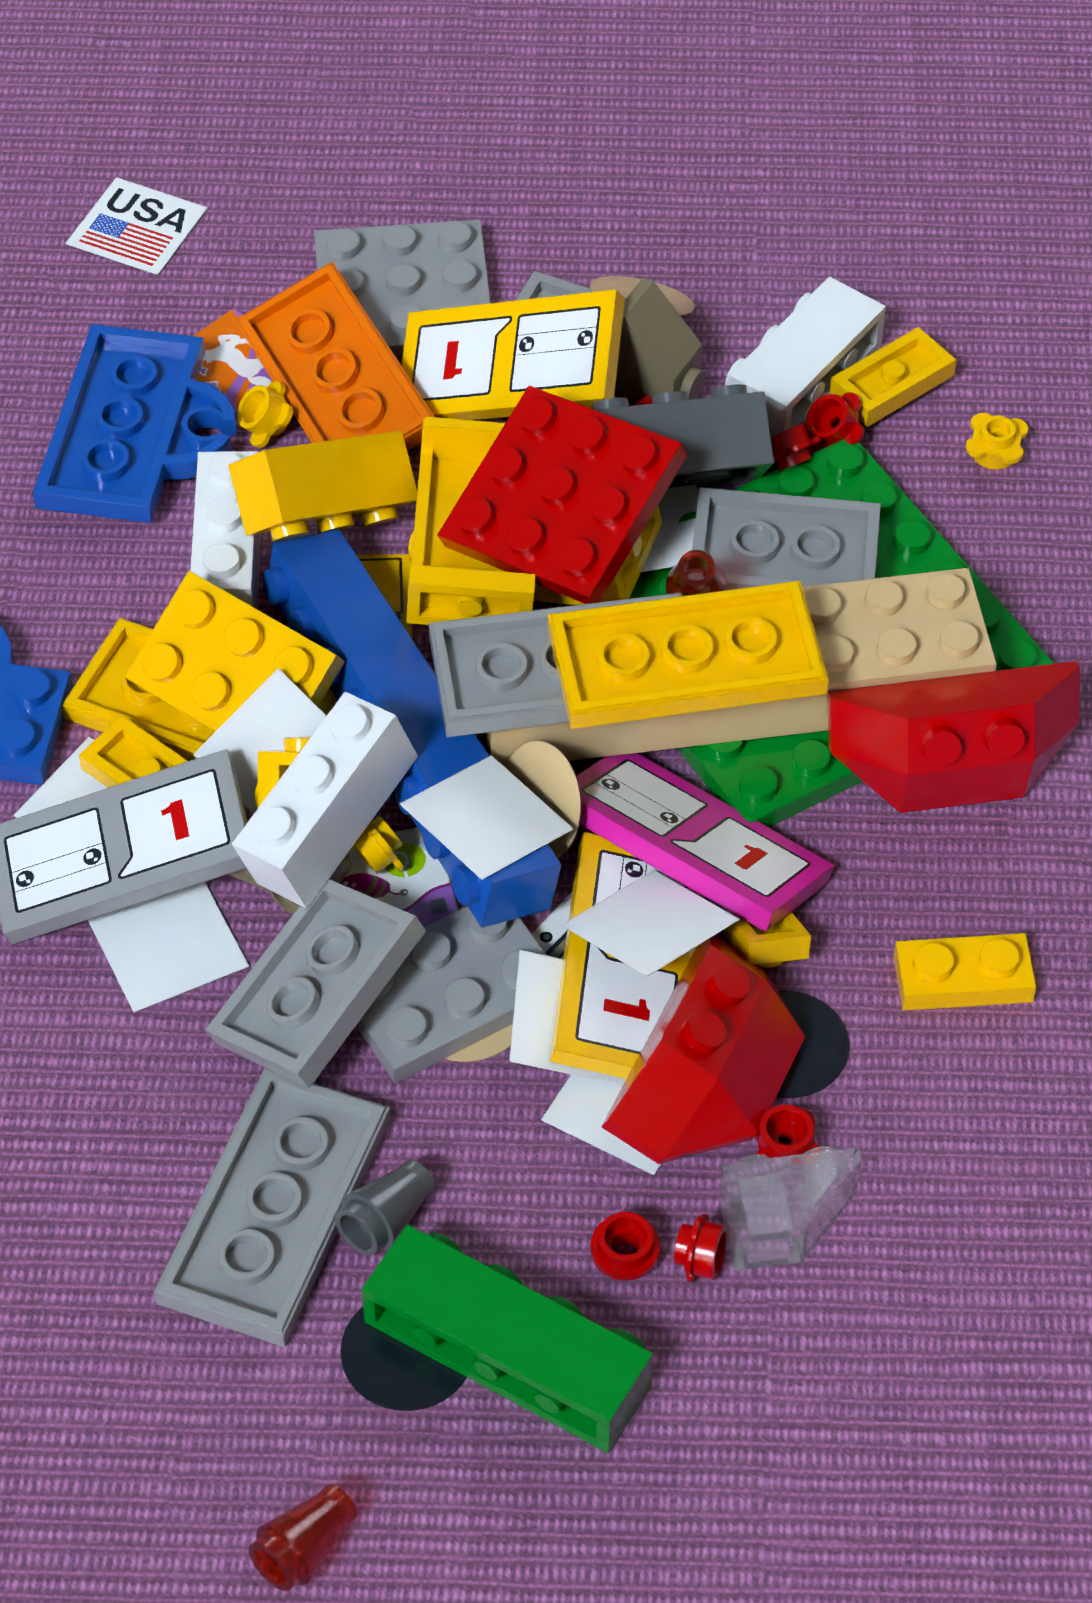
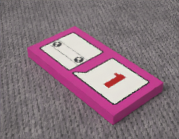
[576,753,834,931]

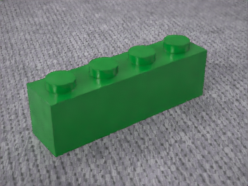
[362,1224,653,1454]

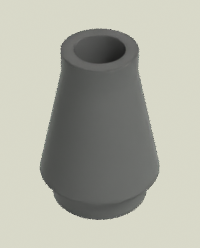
[335,1159,435,1256]

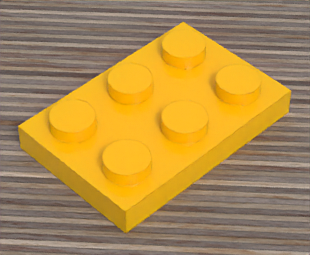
[125,571,345,731]

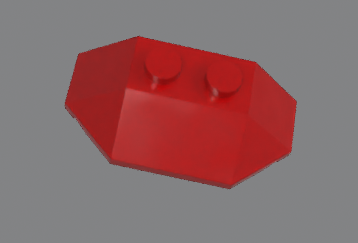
[827,661,1080,813]
[601,935,805,1164]

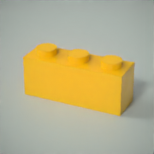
[228,430,417,542]

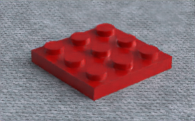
[437,385,688,604]

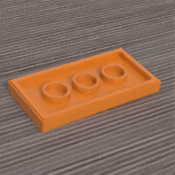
[235,262,435,451]

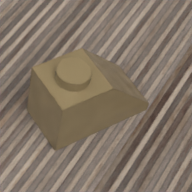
[614,277,706,405]

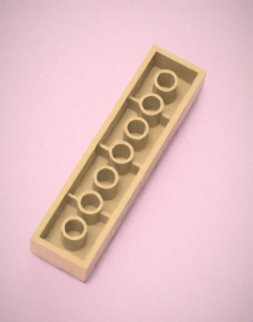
[485,568,997,767]

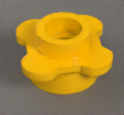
[237,381,293,448]
[965,413,1028,469]
[353,815,405,874]

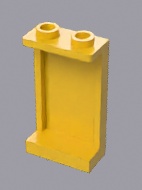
[406,417,535,625]

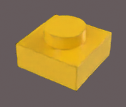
[723,911,811,968]

